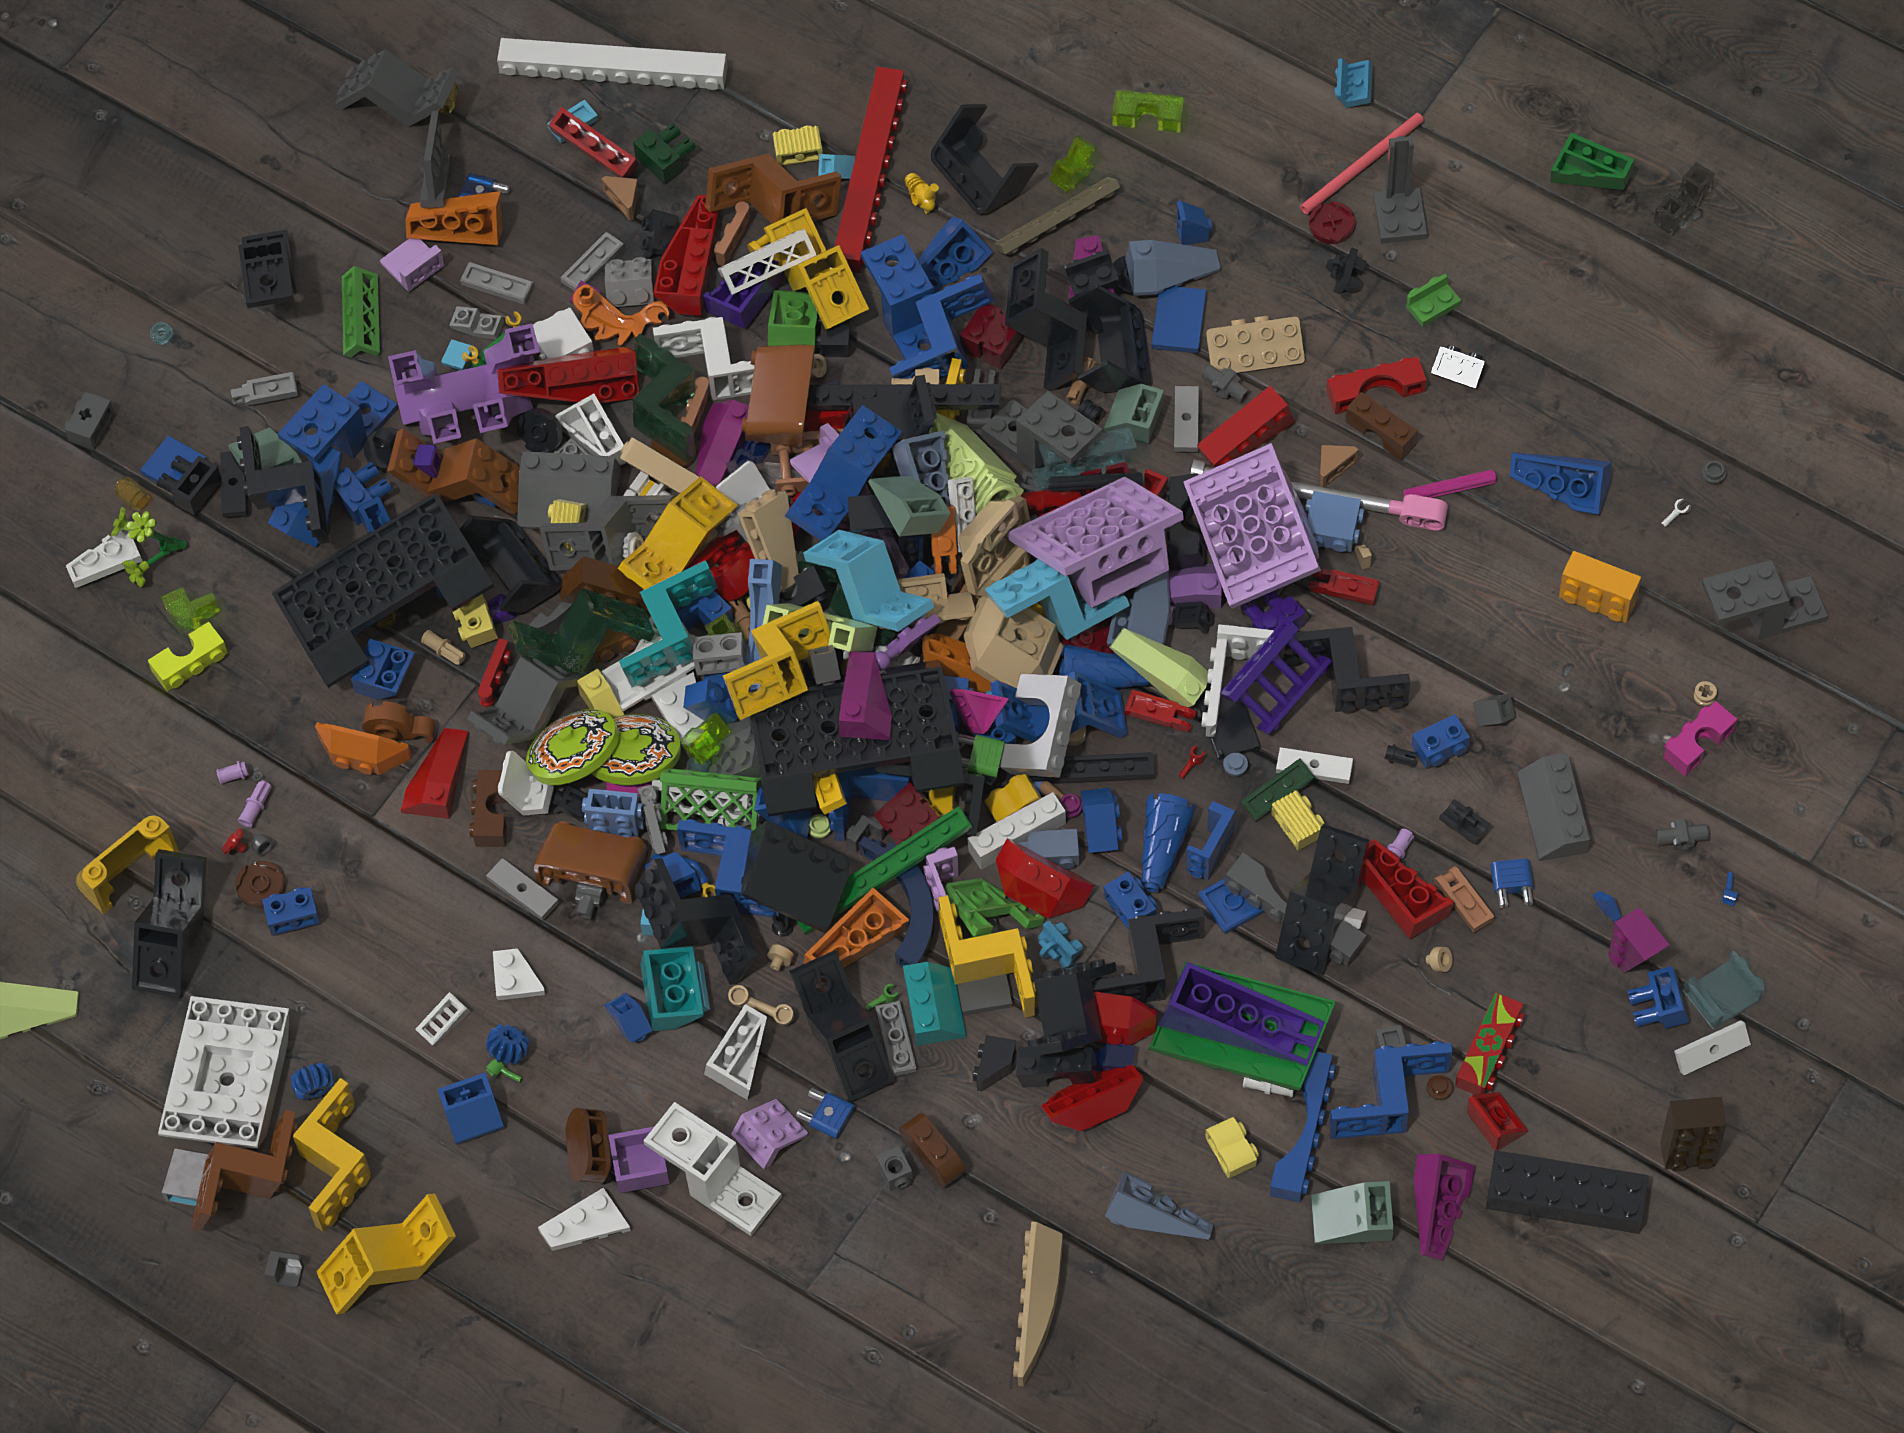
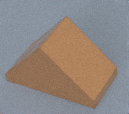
[601,176,639,221]
[1319,445,1359,488]

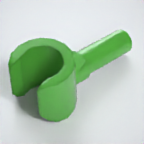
[865,984,898,1011]
[486,1059,522,1083]

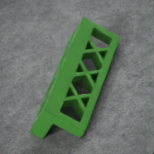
[341,266,380,358]

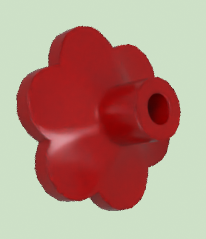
[222,828,246,854]

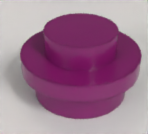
[1059,794,1082,818]

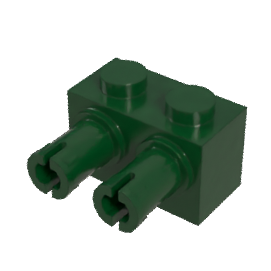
[633,123,696,185]

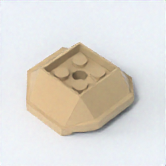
[958,496,1031,596]
[964,596,1063,688]

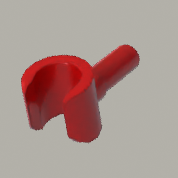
[1178,746,1205,779]

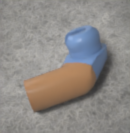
[1033,781,1064,801]

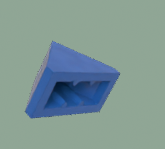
[357,496,390,533]

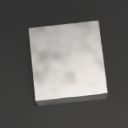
[162,1149,208,1206]

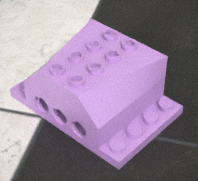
[1184,443,1321,609]
[1008,477,1183,608]

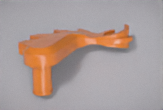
[573,285,669,347]

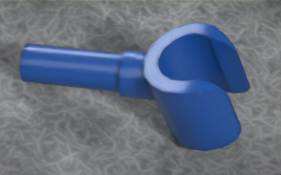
[1722,872,1739,906]

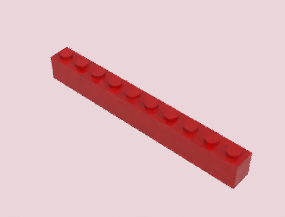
[835,67,908,273]

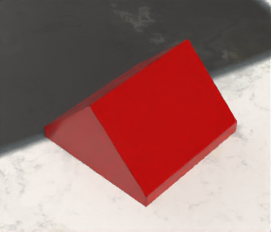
[1467,1092,1528,1151]

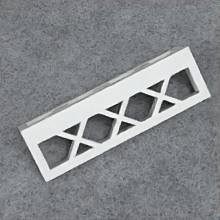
[718,229,816,295]
[652,778,753,821]

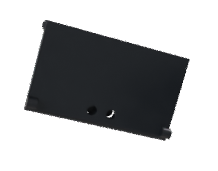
[1196,687,1259,759]

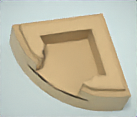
[1355,544,1372,569]

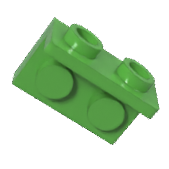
[1406,274,1461,327]

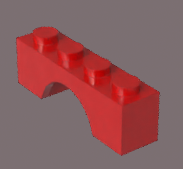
[1327,357,1426,414]

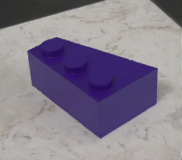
[702,257,783,329]

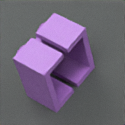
[608,1126,669,1193]

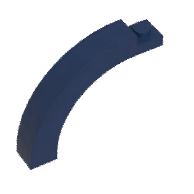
[859,836,934,968]

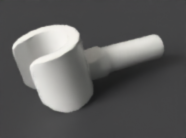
[1661,499,1691,527]

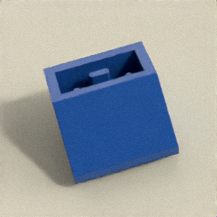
[351,639,415,699]
[437,1073,504,1145]

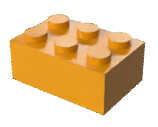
[1559,551,1641,623]

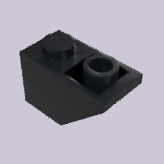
[973,1035,1016,1092]

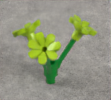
[111,507,186,587]

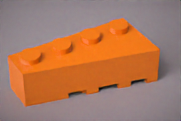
[405,191,503,245]

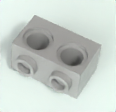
[693,632,746,675]

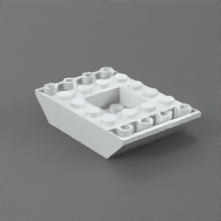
[158,996,290,1149]

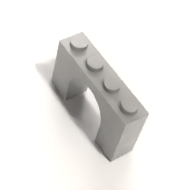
[999,674,1081,777]

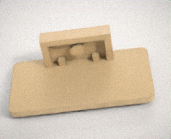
[1206,316,1305,373]
[879,573,975,630]

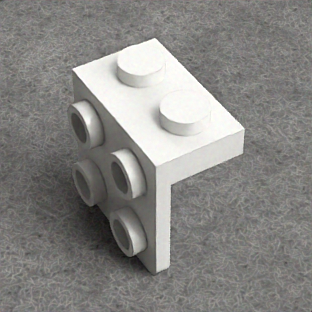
[716,461,771,518]
[498,751,554,816]

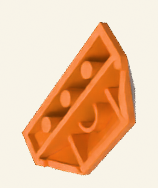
[922,633,991,693]
[315,722,412,775]

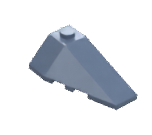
[1125,240,1221,296]
[1105,1171,1213,1240]

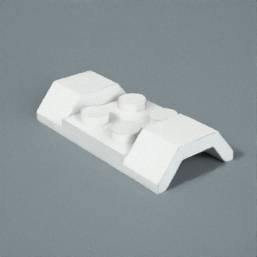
[600,623,695,711]

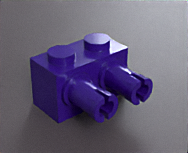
[1240,590,1306,630]

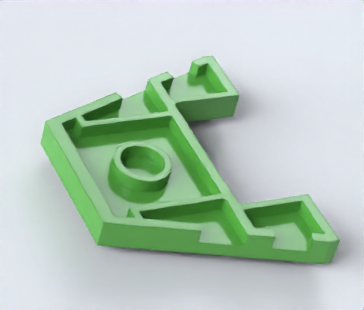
[944,878,1045,937]

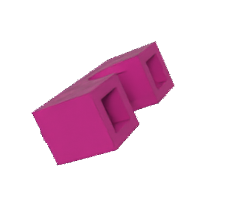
[1664,701,1738,777]

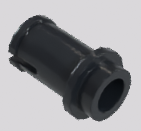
[1384,744,1417,767]
[772,912,792,937]

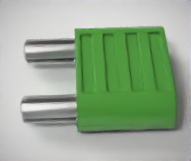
[957,734,1005,777]

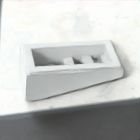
[415,992,471,1046]

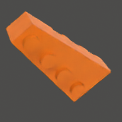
[803,888,909,981]

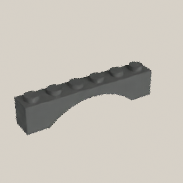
[799,634,841,686]
[1224,853,1366,966]

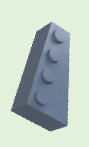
[892,430,950,537]

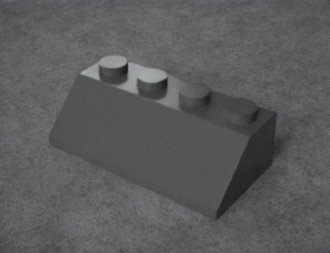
[1517,753,1590,861]

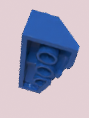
[918,217,993,293]
[268,446,342,548]
[1510,452,1612,514]

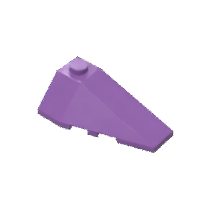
[1168,564,1222,609]

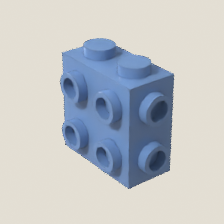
[1305,491,1364,552]
[582,789,645,838]

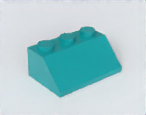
[640,947,703,1031]
[903,962,966,1046]

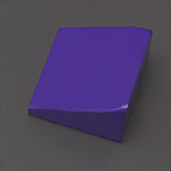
[414,444,441,478]
[487,594,517,625]

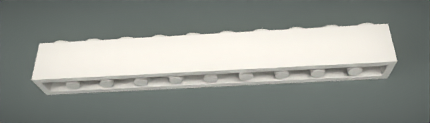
[497,38,727,90]

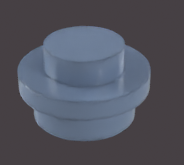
[1223,753,1248,777]

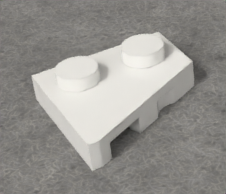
[493,948,545,1000]

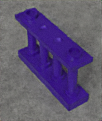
[1220,620,1332,734]

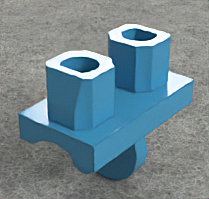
[1038,921,1083,967]

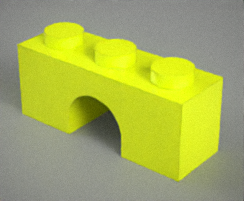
[148,622,228,692]

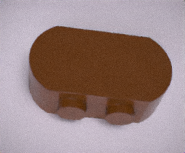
[565,1108,611,1184]
[899,1113,965,1188]

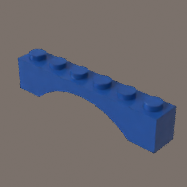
[1270,1052,1336,1202]

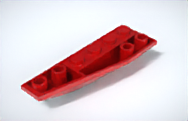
[653,195,719,316]
[497,347,639,403]
[710,491,803,601]

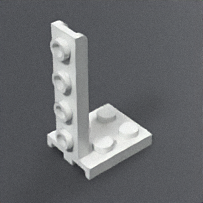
[1202,624,1274,737]

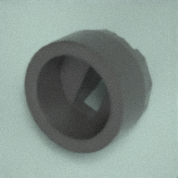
[251,834,273,856]

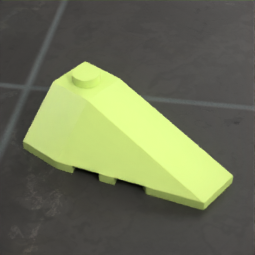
[1109,628,1208,707]
[0,982,79,1040]

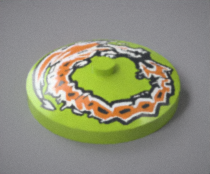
[526,709,619,785]
[591,714,681,785]

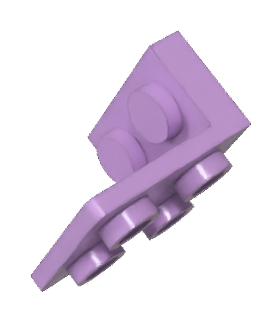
[380,238,445,292]
[790,423,839,483]
[731,1099,808,1169]

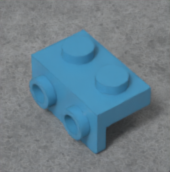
[1335,58,1373,108]

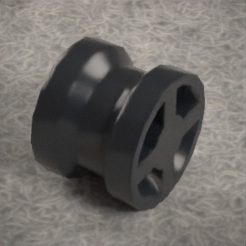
[1077,399,1104,425]

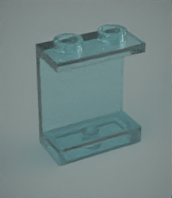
[1683,951,1765,1030]

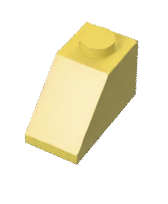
[577,669,624,718]

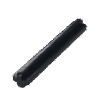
[1048,472,1143,491]

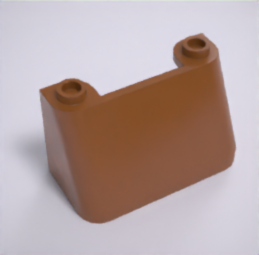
[741,344,815,447]
[534,821,648,904]

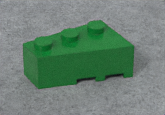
[1551,133,1634,190]

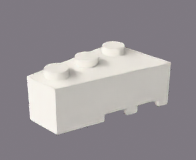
[555,394,626,466]
[704,1004,767,1100]

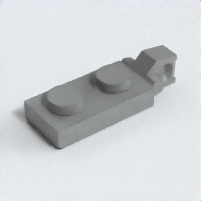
[231,372,298,405]
[637,785,668,854]

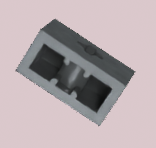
[64,392,115,450]

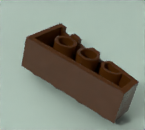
[561,556,651,616]

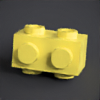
[452,594,498,648]

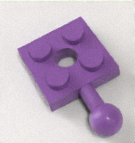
[875,614,941,671]

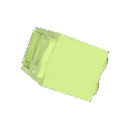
[929,413,1024,514]

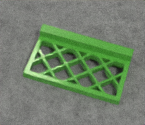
[660,768,762,831]

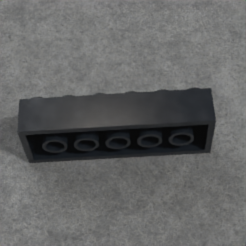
[1486,1150,1648,1234]

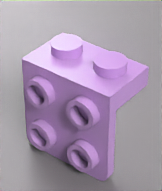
[923,847,959,912]

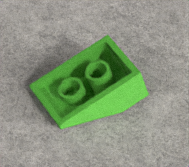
[768,290,818,352]

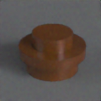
[1427,1075,1452,1100]

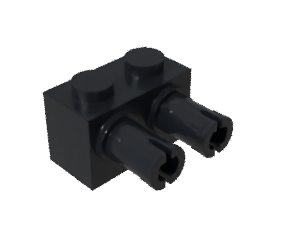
[157,455,221,516]

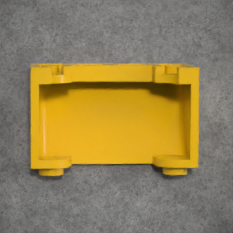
[76,815,179,915]

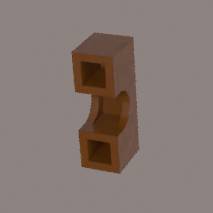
[1346,392,1418,461]
[469,770,508,847]

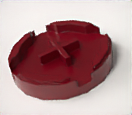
[1309,201,1355,244]

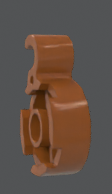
[362,701,435,743]

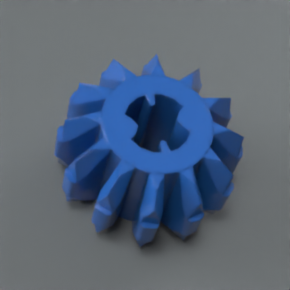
[486,1024,529,1065]
[291,1063,334,1100]

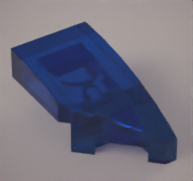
[730,440,771,469]
[1095,1043,1135,1072]

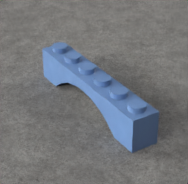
[745,559,782,690]

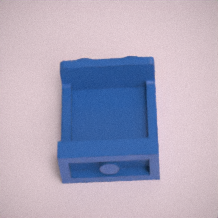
[1186,801,1235,880]

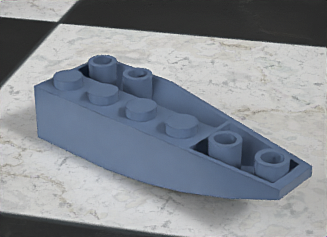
[1107,528,1171,655]

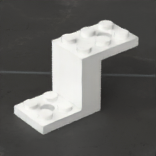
[653,317,755,401]
[644,1102,782,1236]

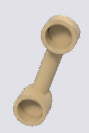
[728,985,794,1026]

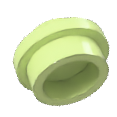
[808,814,831,838]

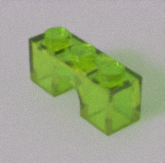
[1112,90,1184,133]

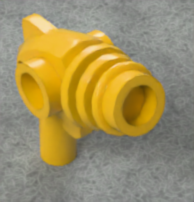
[905,173,939,214]

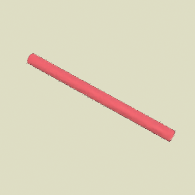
[1300,113,1424,215]

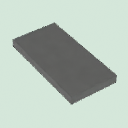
[956,917,1012,1015]

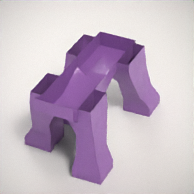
[388,323,540,444]

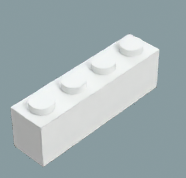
[968,792,1066,870]

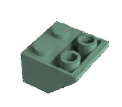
[1104,384,1164,443]

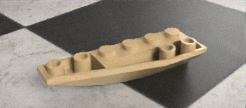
[1013,1222,1063,1387]

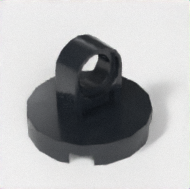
[517,408,563,453]
[363,427,399,473]

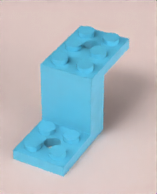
[803,530,934,631]
[985,559,1130,640]

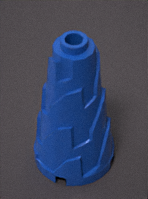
[1059,644,1149,688]
[1141,793,1196,893]

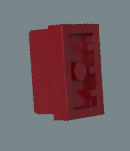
[1060,617,1115,654]

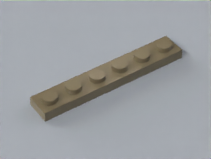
[993,177,1120,255]

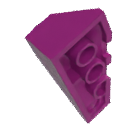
[695,400,749,488]
[839,651,892,740]
[1414,1154,1475,1261]

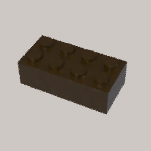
[1660,1097,1726,1171]

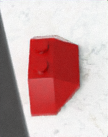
[995,838,1095,918]
[1093,991,1157,1046]
[1041,1064,1143,1131]

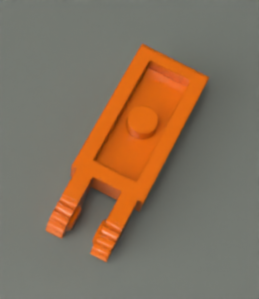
[931,506,957,574]

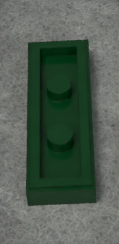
[1241,758,1315,822]

